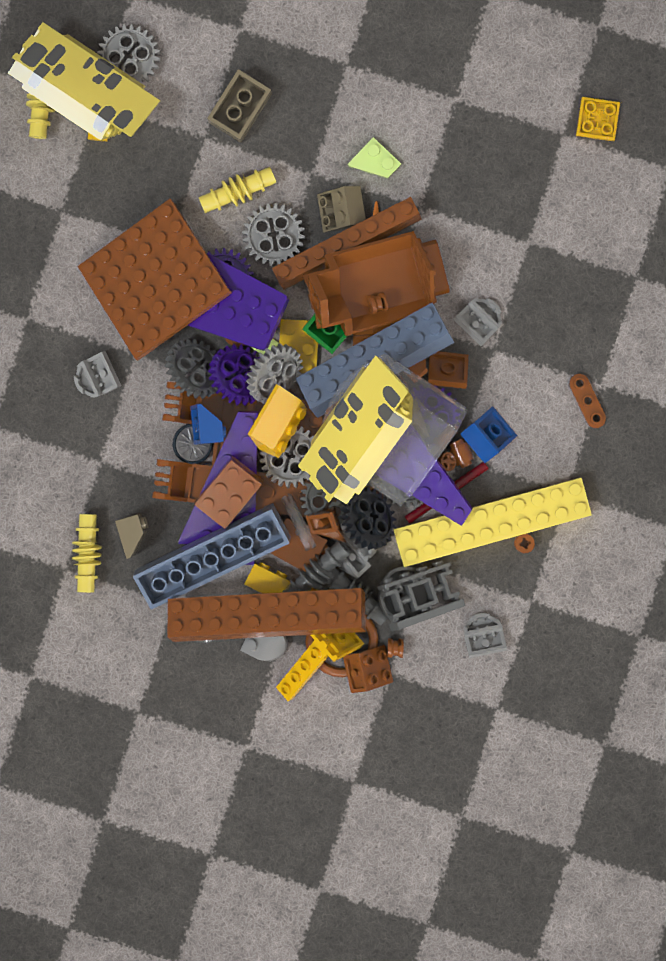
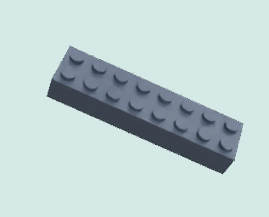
[296,303,454,418]
[133,503,291,610]

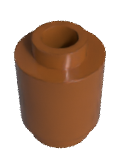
[449,438,474,468]

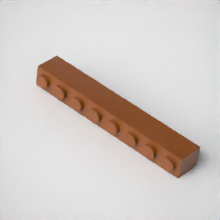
[272,197,422,290]

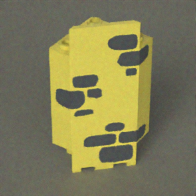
[8,22,160,140]
[298,355,413,504]

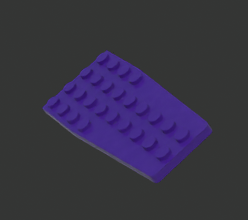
[187,253,289,351]

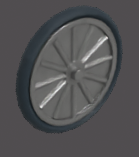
[172,424,213,464]

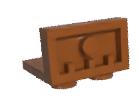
[343,645,393,693]

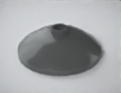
[378,566,429,620]

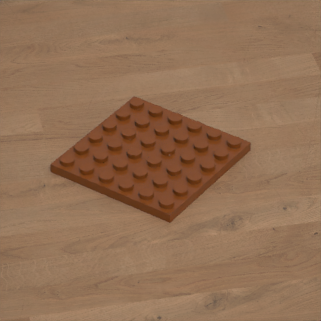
[78,199,232,361]

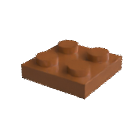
[428,351,469,389]

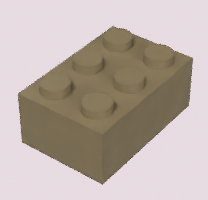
[207,69,272,143]

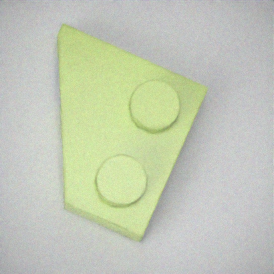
[348,137,401,179]

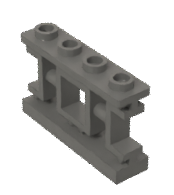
[377,560,465,631]

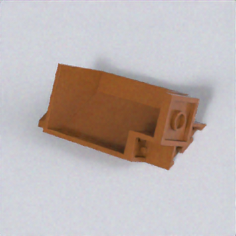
[303,231,450,336]

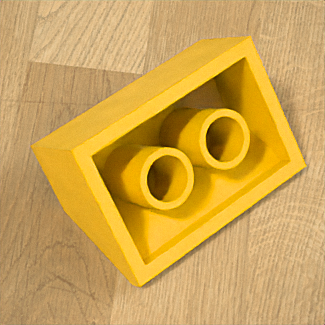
[248,384,307,458]

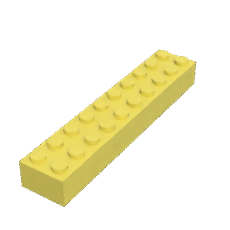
[393,478,592,567]

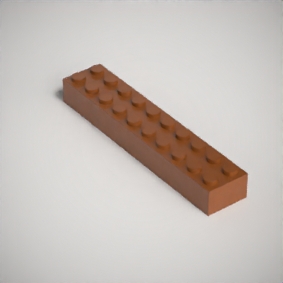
[167,588,366,642]

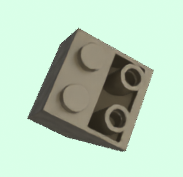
[317,186,366,233]

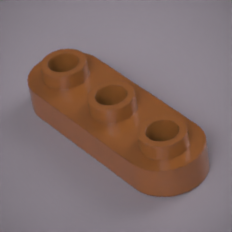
[569,374,606,428]

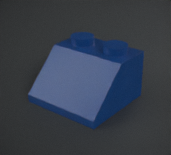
[190,404,226,445]
[460,406,517,463]

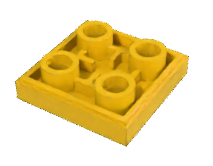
[576,97,620,141]

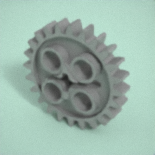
[97,24,161,84]
[242,203,305,267]
[246,343,303,404]
[260,426,315,488]

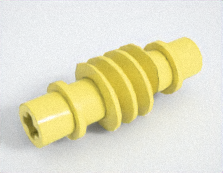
[26,93,55,139]
[198,167,277,213]
[72,514,102,593]

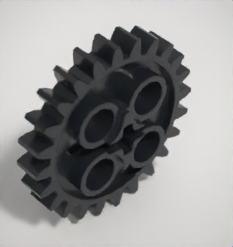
[340,486,397,550]

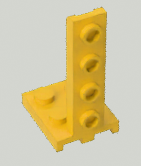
[276,633,364,702]

